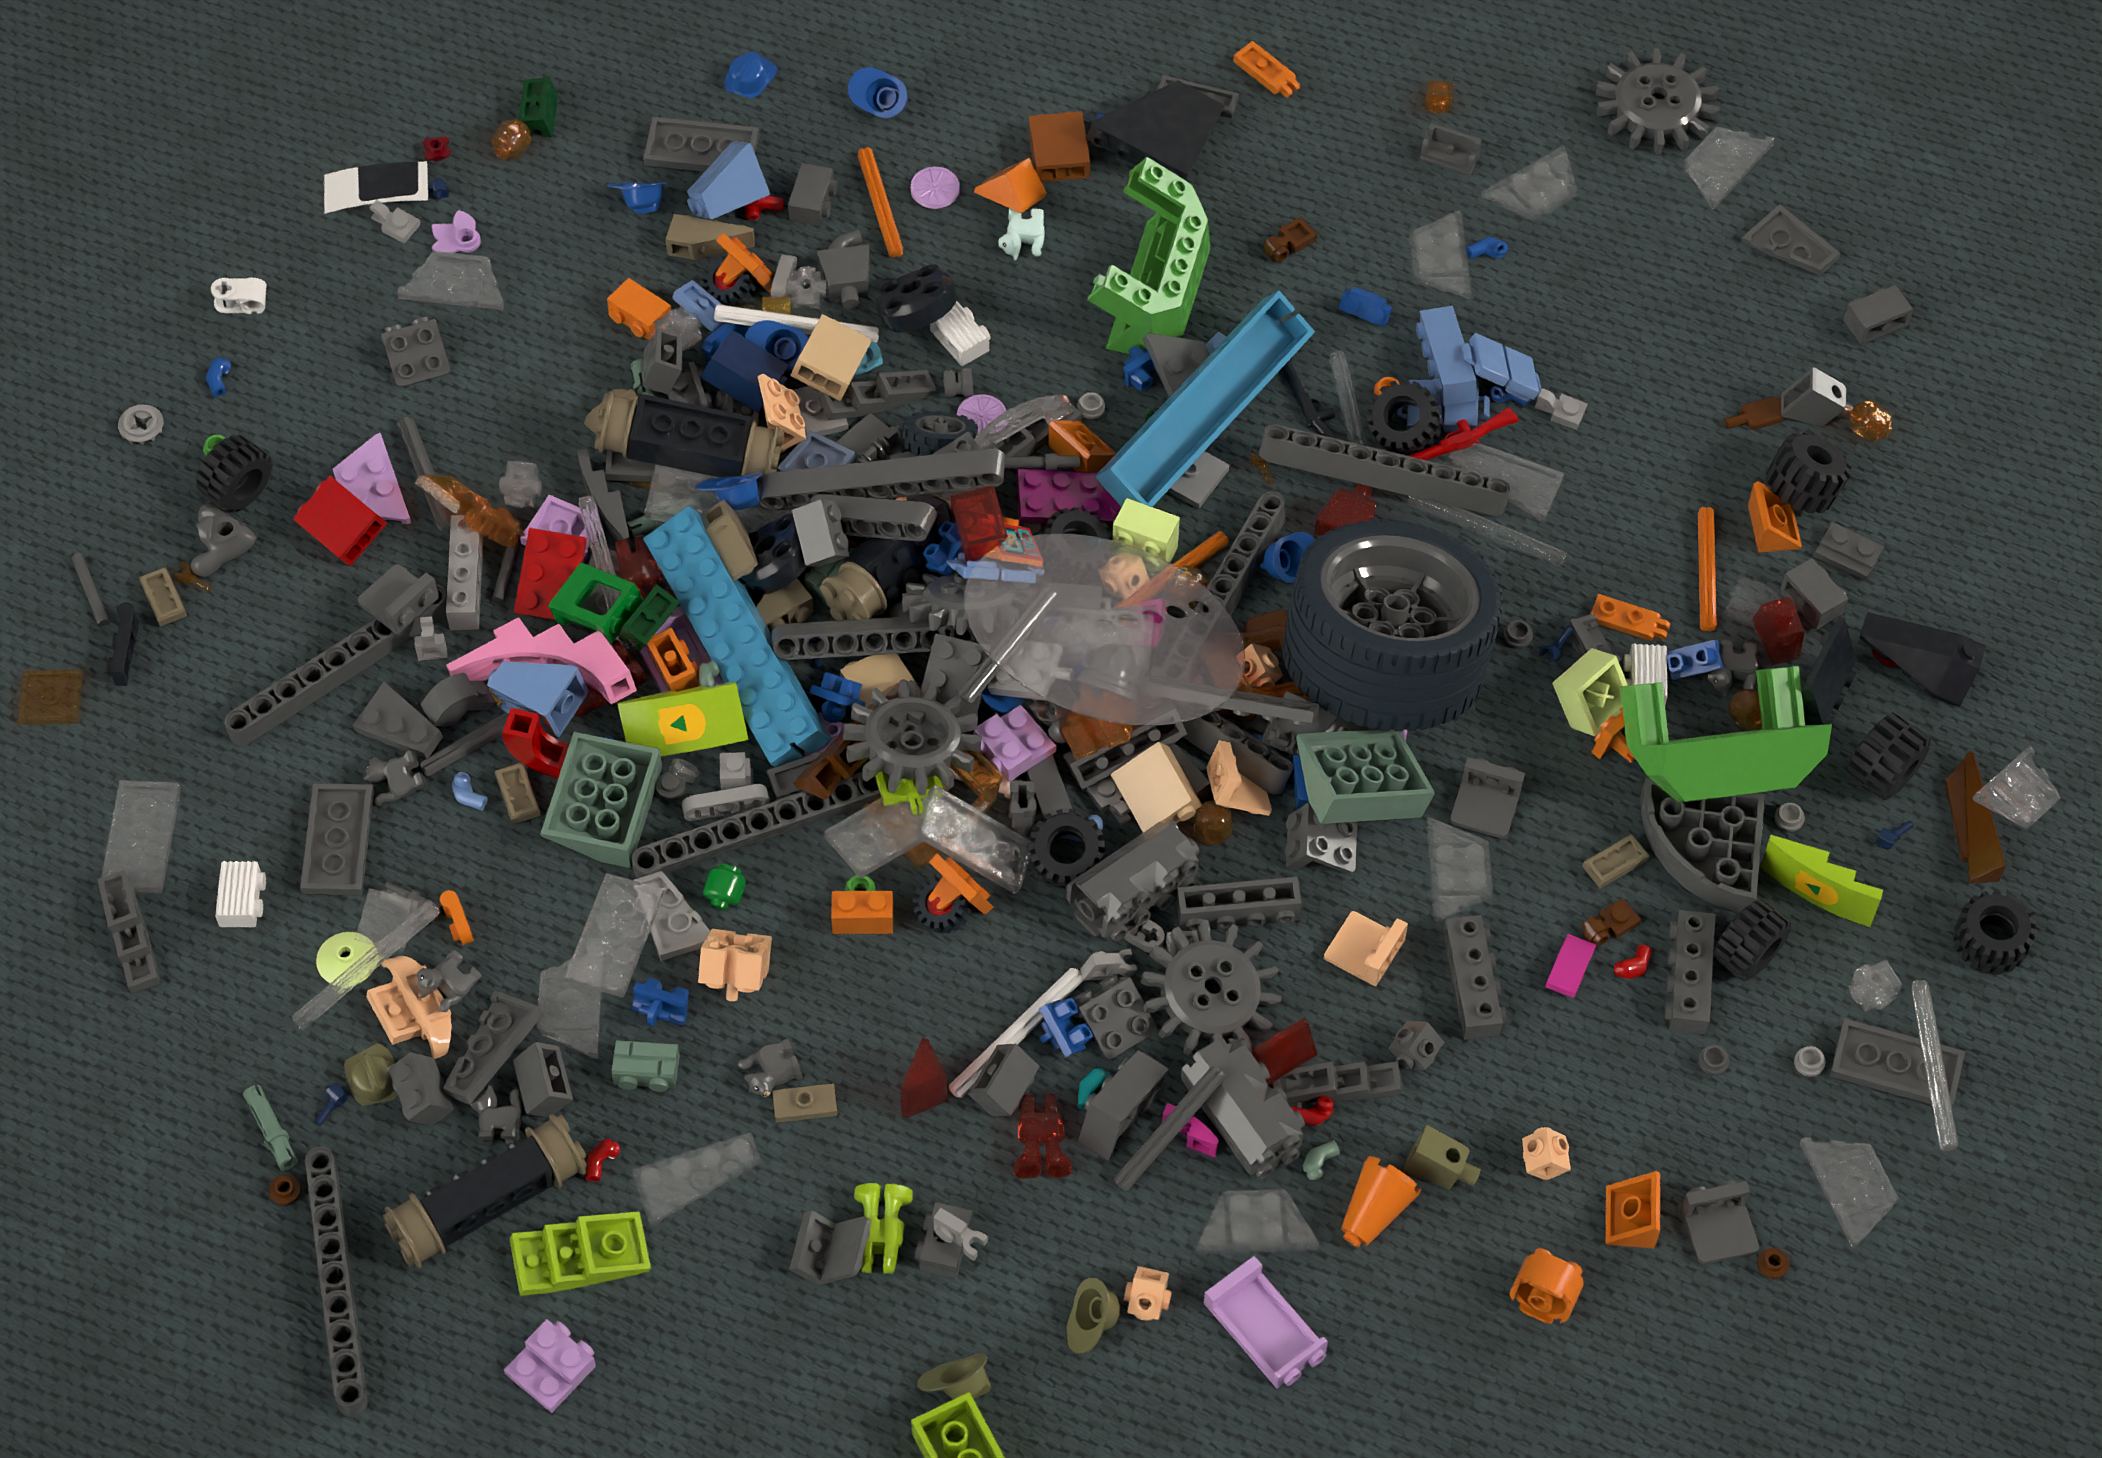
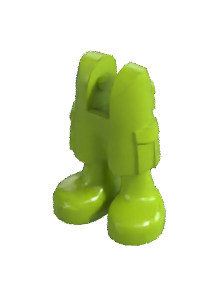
[854,1183,913,1274]

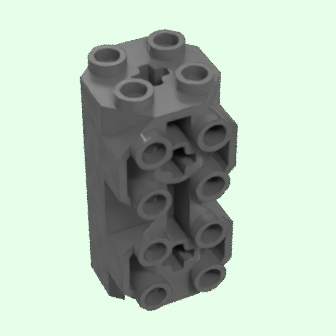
[1066,819,1200,942]
[1181,1038,1305,1180]

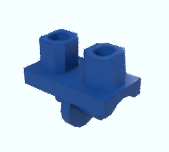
[1123,345,1159,392]
[923,521,966,576]
[1667,640,1724,680]
[809,672,866,723]
[632,978,689,1027]
[1039,998,1093,1057]

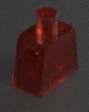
[1314,484,1377,536]
[1752,597,1805,666]

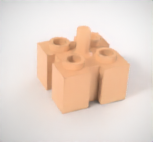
[698,929,772,1001]

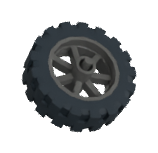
[902,411,978,456]

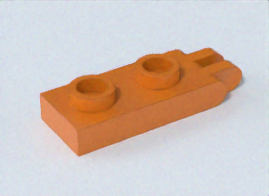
[1233,41,1300,98]
[1591,594,1671,641]

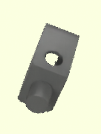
[817,245,870,309]
[1781,367,1853,426]

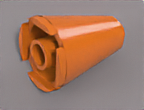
[1341,1156,1421,1247]

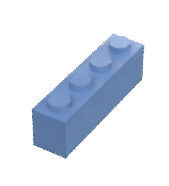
[1416,306,1476,406]

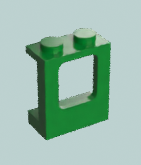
[548,562,644,644]

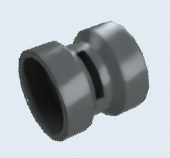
[943,368,973,399]

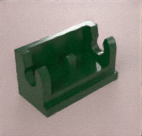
[518,77,559,138]
[619,585,680,651]

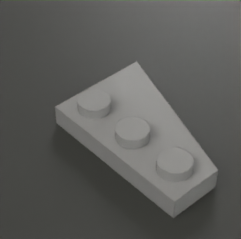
[633,871,711,961]

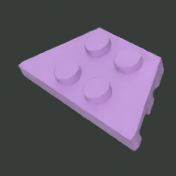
[333,433,411,524]

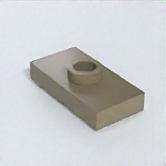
[139,567,187,627]
[495,763,541,825]
[1582,834,1650,889]
[772,1083,838,1123]

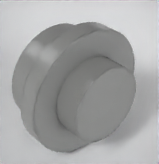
[1077,392,1105,419]
[1774,803,1805,832]
[1794,1046,1826,1077]

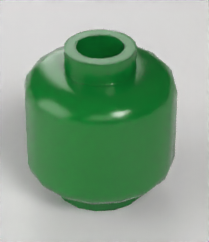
[703,864,746,911]

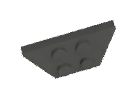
[1142,333,1210,397]

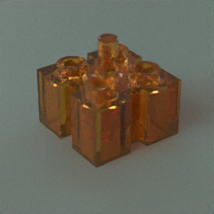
[1061,684,1140,760]

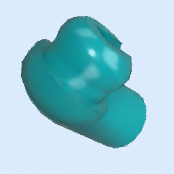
[1078,1068,1111,1109]

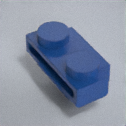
[1339,287,1392,327]
[701,322,748,362]

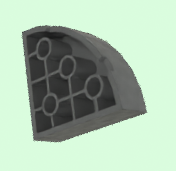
[1641,778,1765,913]

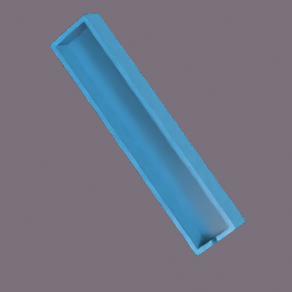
[1095,290,1315,507]
[643,505,832,767]

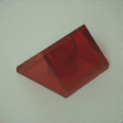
[950,486,1008,564]
[1252,1017,1318,1085]
[900,1037,947,1118]

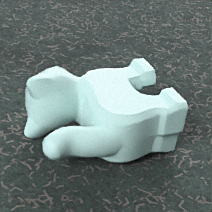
[998,208,1045,260]

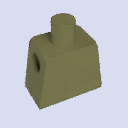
[1402,1125,1481,1190]

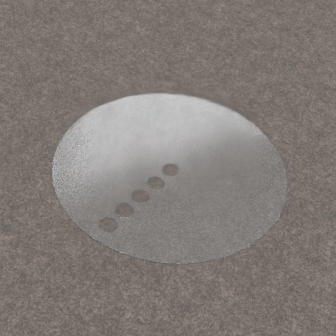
[964,534,1245,725]

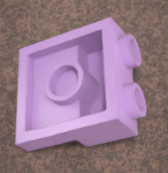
[520,495,602,563]
[973,705,1056,782]
[504,1319,596,1413]

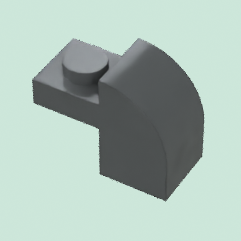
[420,673,495,727]

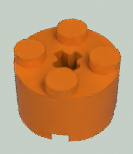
[1510,1248,1584,1324]

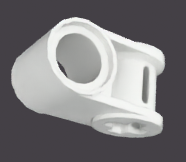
[211,278,266,314]

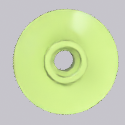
[316,932,377,987]

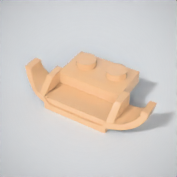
[366,956,452,1059]

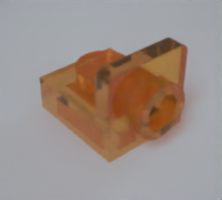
[1424,80,1454,114]

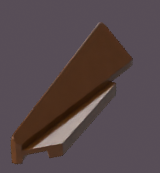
[793,683,899,800]
[1944,751,2006,884]

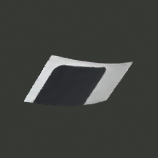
[324,162,428,213]

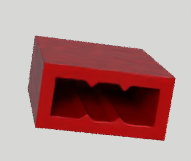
[293,475,387,566]

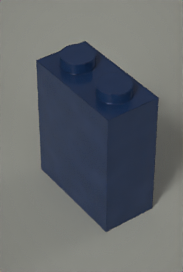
[701,330,789,413]

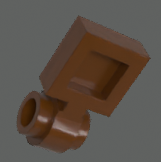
[1263,216,1317,262]
[1581,898,1641,947]

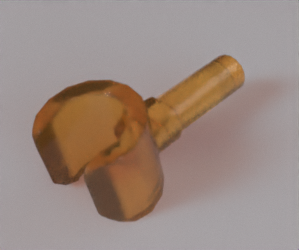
[1250,450,1274,486]
[173,562,213,593]

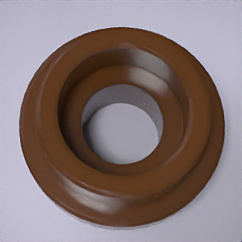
[269,1175,301,1205]
[1757,1248,1790,1279]

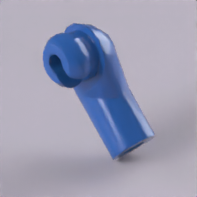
[1465,237,1508,259]

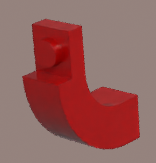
[503,708,569,779]

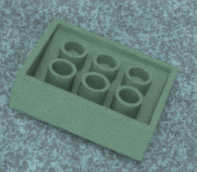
[1296,729,1435,824]
[541,732,662,868]

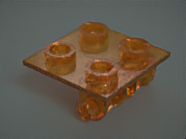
[462,492,525,547]

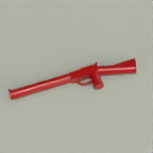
[1409,407,1519,460]

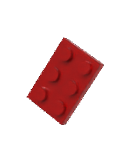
[513,528,588,623]

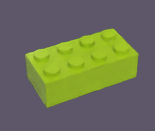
[911,1392,1005,1458]

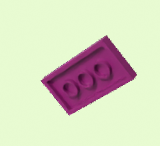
[1016,469,1122,527]

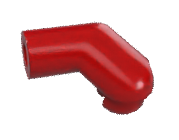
[744,195,784,220]
[1614,945,1653,979]
[1291,1096,1333,1126]
[585,1139,620,1181]

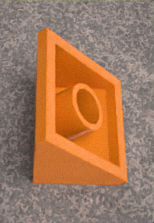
[974,158,1046,213]
[1049,420,1116,473]
[1748,481,1802,552]
[1605,1171,1660,1248]

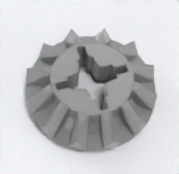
[118,405,164,445]

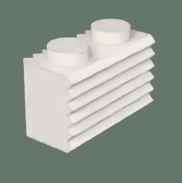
[930,301,990,367]
[1623,643,1667,704]
[215,861,266,927]

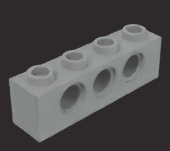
[446,515,484,630]

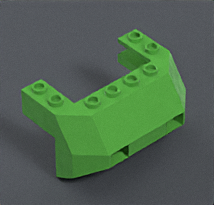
[1087,157,1210,354]
[1620,666,1832,802]

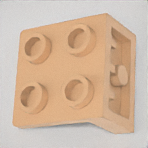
[758,373,806,453]
[1206,740,1272,816]
[1324,911,1408,987]

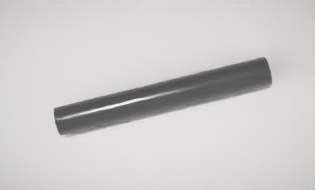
[492,526,523,603]
[72,553,110,627]

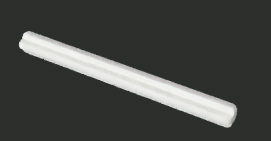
[714,305,879,343]
[949,968,1083,1098]

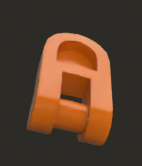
[440,890,474,945]

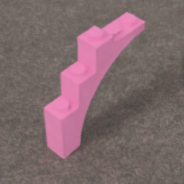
[446,617,637,704]

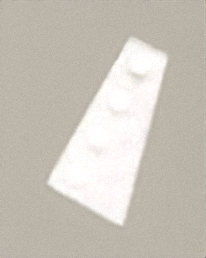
[1448,443,1565,523]
[632,1132,761,1228]

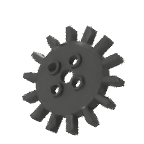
[1596,48,1720,155]
[902,570,1037,635]
[843,681,982,795]
[1140,920,1282,1055]

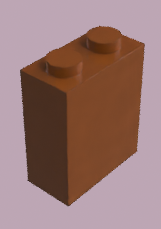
[1029,111,1090,182]

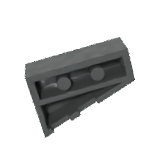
[1078,1050,1169,1161]

